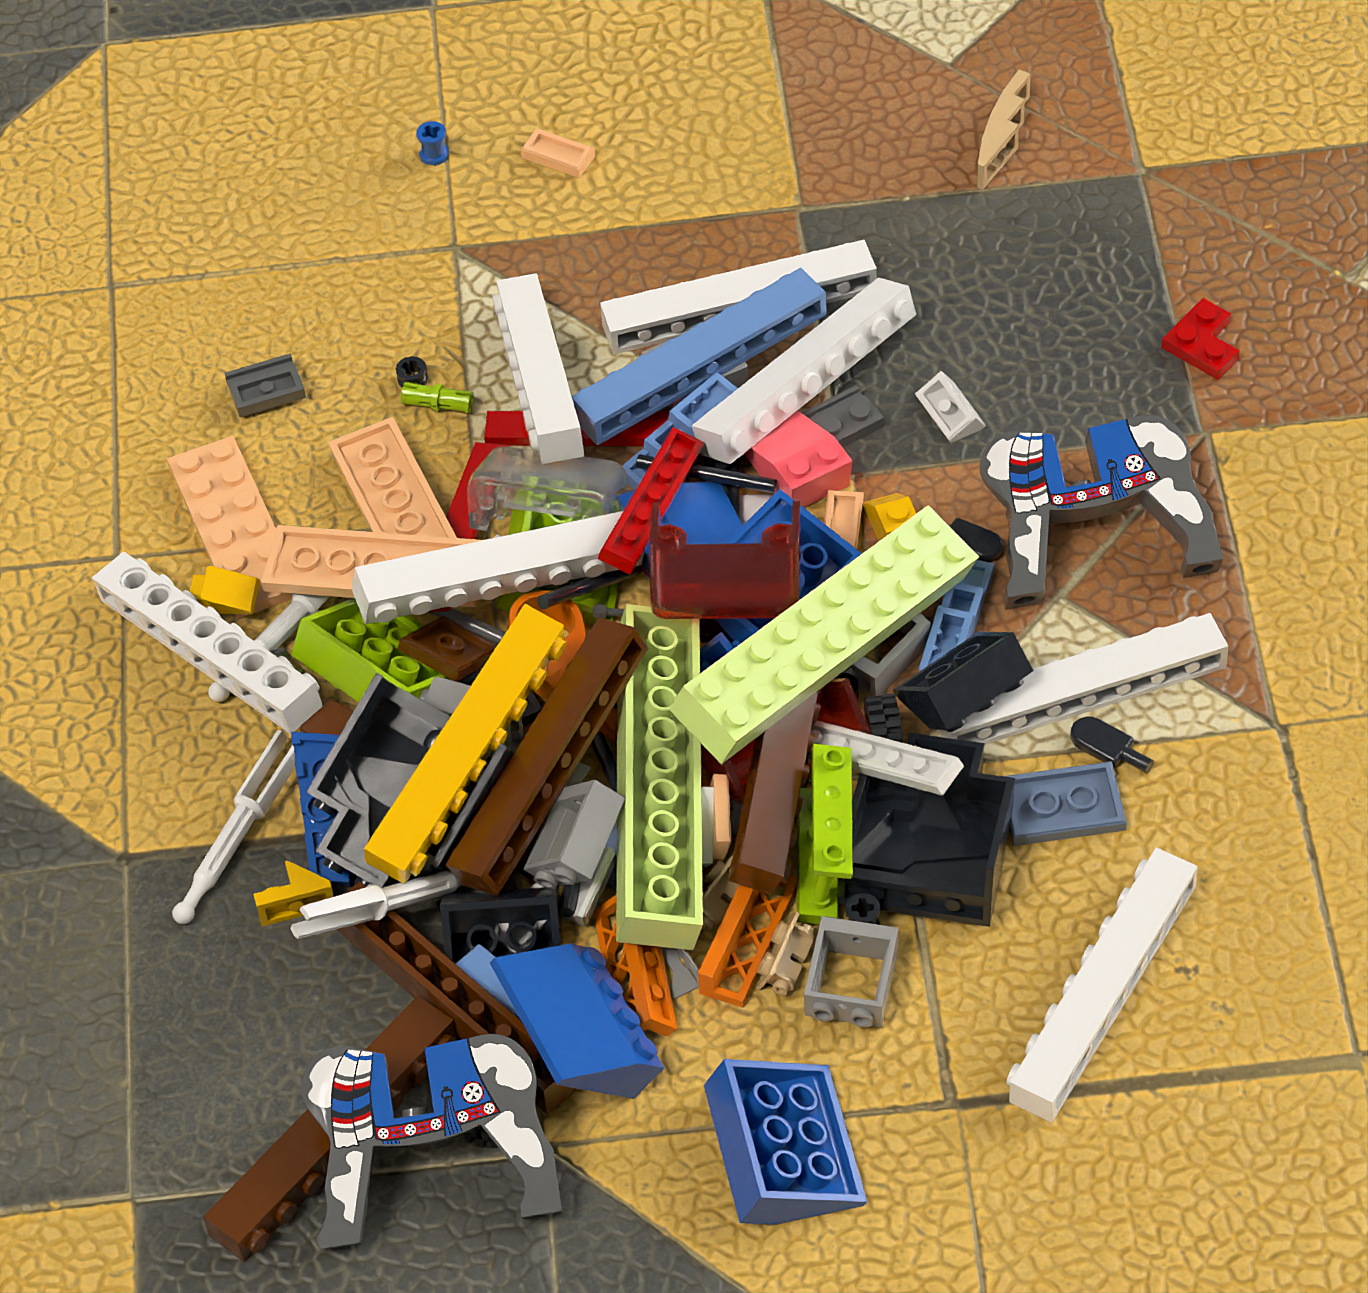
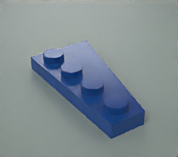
[291,732,352,886]

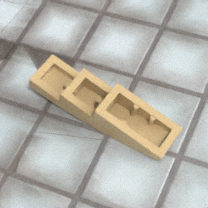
[977,69,1030,190]

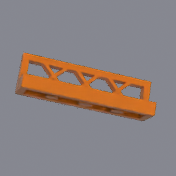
[698,875,797,1008]
[594,894,678,1037]

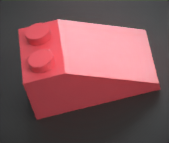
[744,410,853,507]

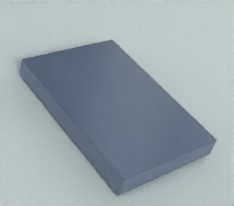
[1004,761,1127,846]

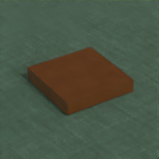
[398,616,497,682]

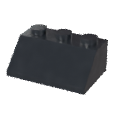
[893,632,1034,732]
[440,886,563,964]

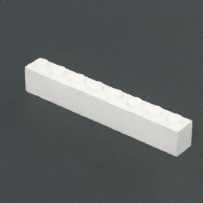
[600,240,877,355]
[492,273,584,464]
[692,278,916,464]
[352,511,646,624]
[938,613,1228,744]
[1006,848,1198,1123]

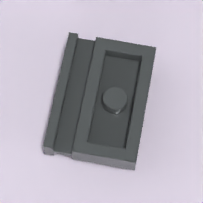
[224,353,306,417]
[802,385,885,448]

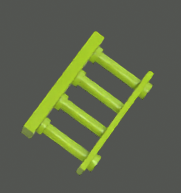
[797,744,853,925]

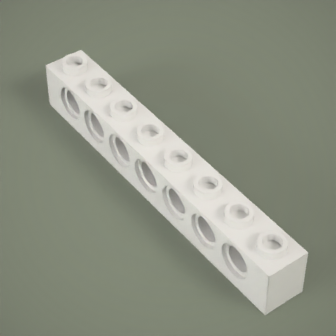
[92,551,323,734]

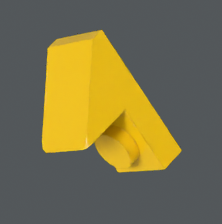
[189,566,261,614]
[253,861,334,927]

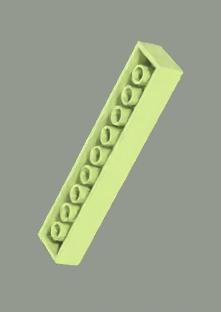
[669,505,979,764]
[616,604,703,950]

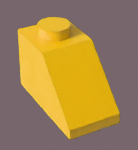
[863,493,916,541]

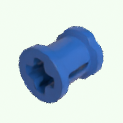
[416,121,449,166]

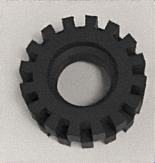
[864,693,903,743]

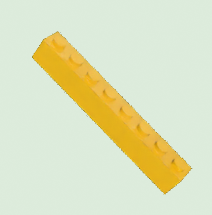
[364,604,567,884]

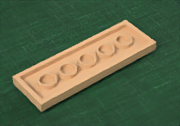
[328,417,457,538]
[167,436,292,619]
[261,525,482,607]

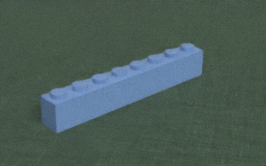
[572,267,826,446]

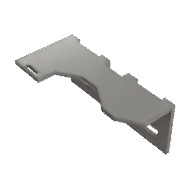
[662,947,699,1000]

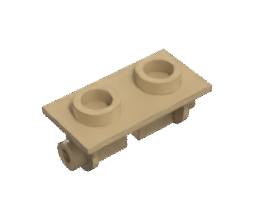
[701,855,739,932]
[756,912,815,995]

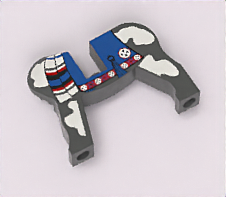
[980,415,1223,610]
[302,1034,562,1250]

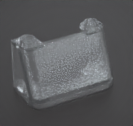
[467,446,628,531]

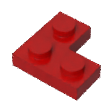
[1161,298,1240,380]

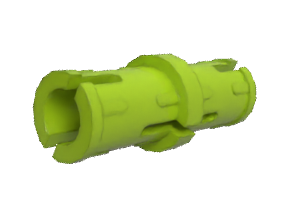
[401,382,474,414]

